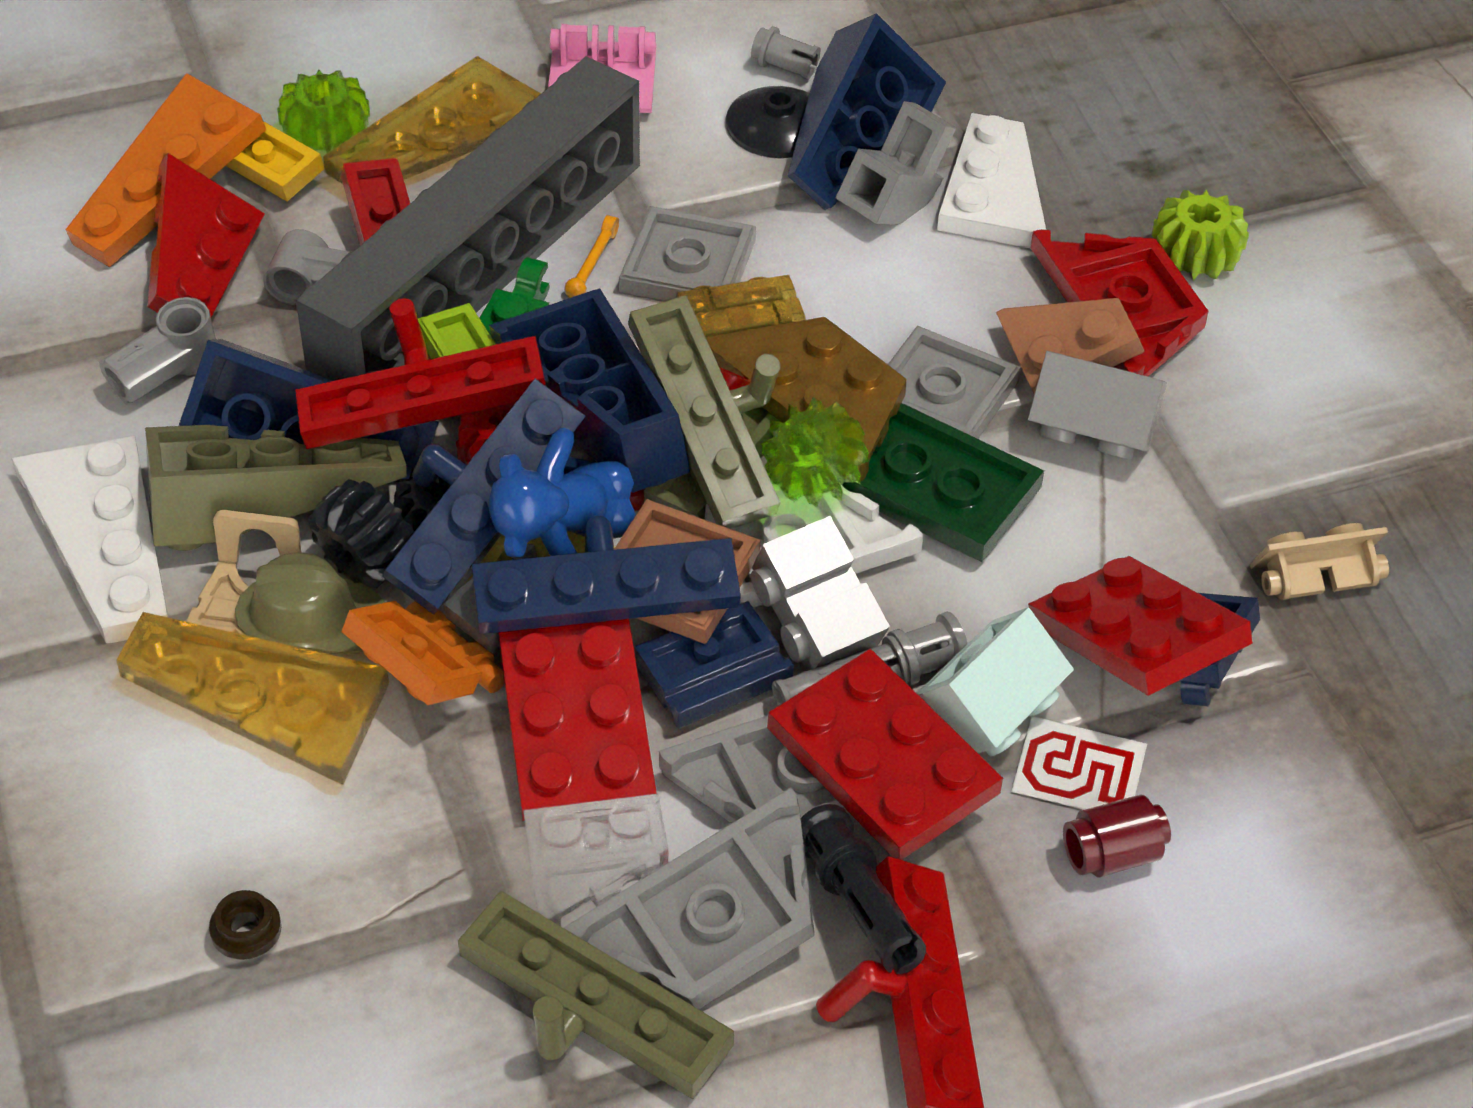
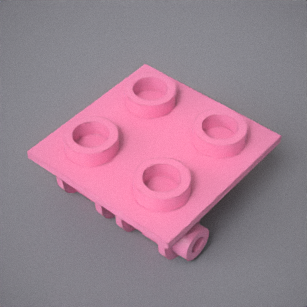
[548,24,656,113]

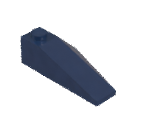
[179,339,440,479]

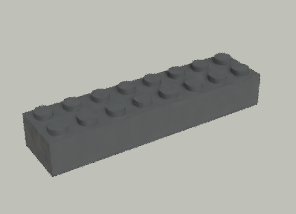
[296,56,640,381]

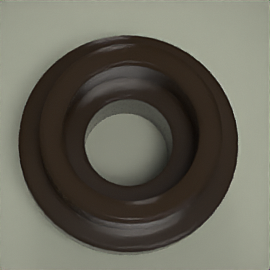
[209,890,282,960]

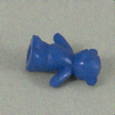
[488,428,636,557]

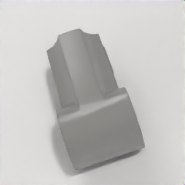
[263,229,349,305]
[99,297,216,404]

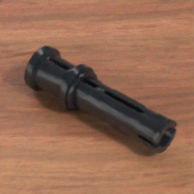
[801,804,926,974]

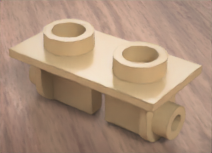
[1250,523,1389,600]

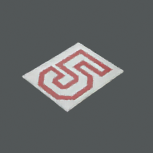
[1011,716,1147,810]

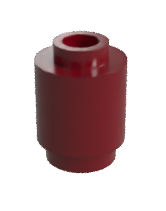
[1063,794,1171,878]

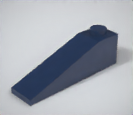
[787,13,946,210]

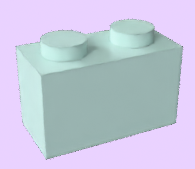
[917,607,1074,757]

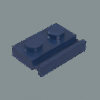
[634,601,794,729]

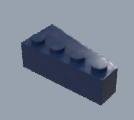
[489,288,690,493]

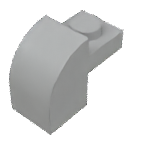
[836,101,957,225]

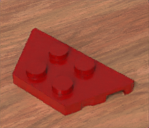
[1030,229,1209,377]

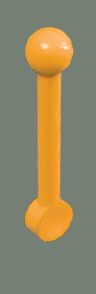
[564,215,619,298]

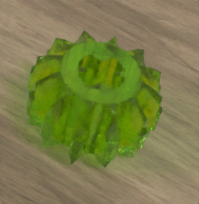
[277,69,370,155]
[761,397,869,507]

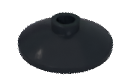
[726,86,810,158]

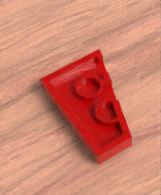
[147,153,265,317]

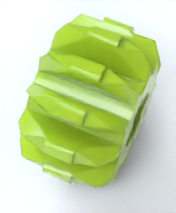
[1151,189,1249,280]

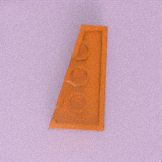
[65,73,266,267]

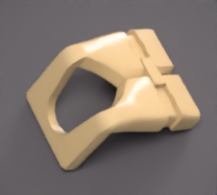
[184,510,301,649]

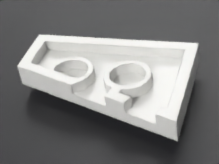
[937,113,1046,249]

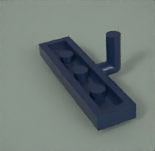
[382,379,585,615]
[472,515,741,634]

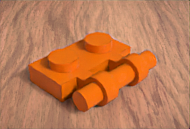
[341,601,505,705]

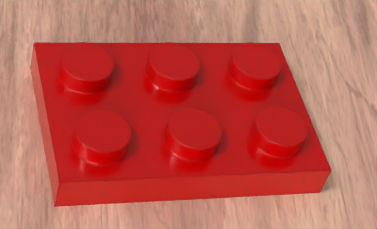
[1028,556,1253,696]
[499,619,657,821]
[767,648,1003,860]

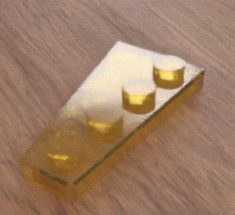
[323,56,541,184]
[116,612,389,785]

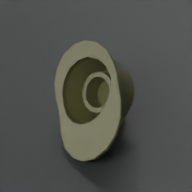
[235,552,385,654]

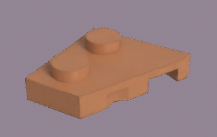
[996,298,1145,395]

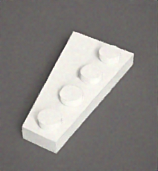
[12,436,171,644]

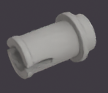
[751,26,821,79]

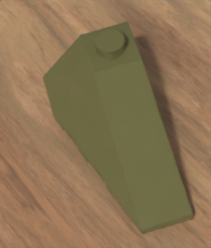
[145,425,406,551]

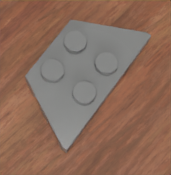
[659,715,856,823]
[563,787,815,1009]

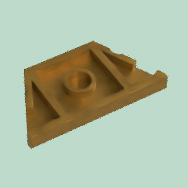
[706,317,907,483]

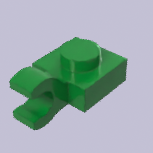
[479,257,550,338]

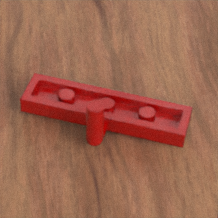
[295,298,546,449]
[816,856,984,1108]

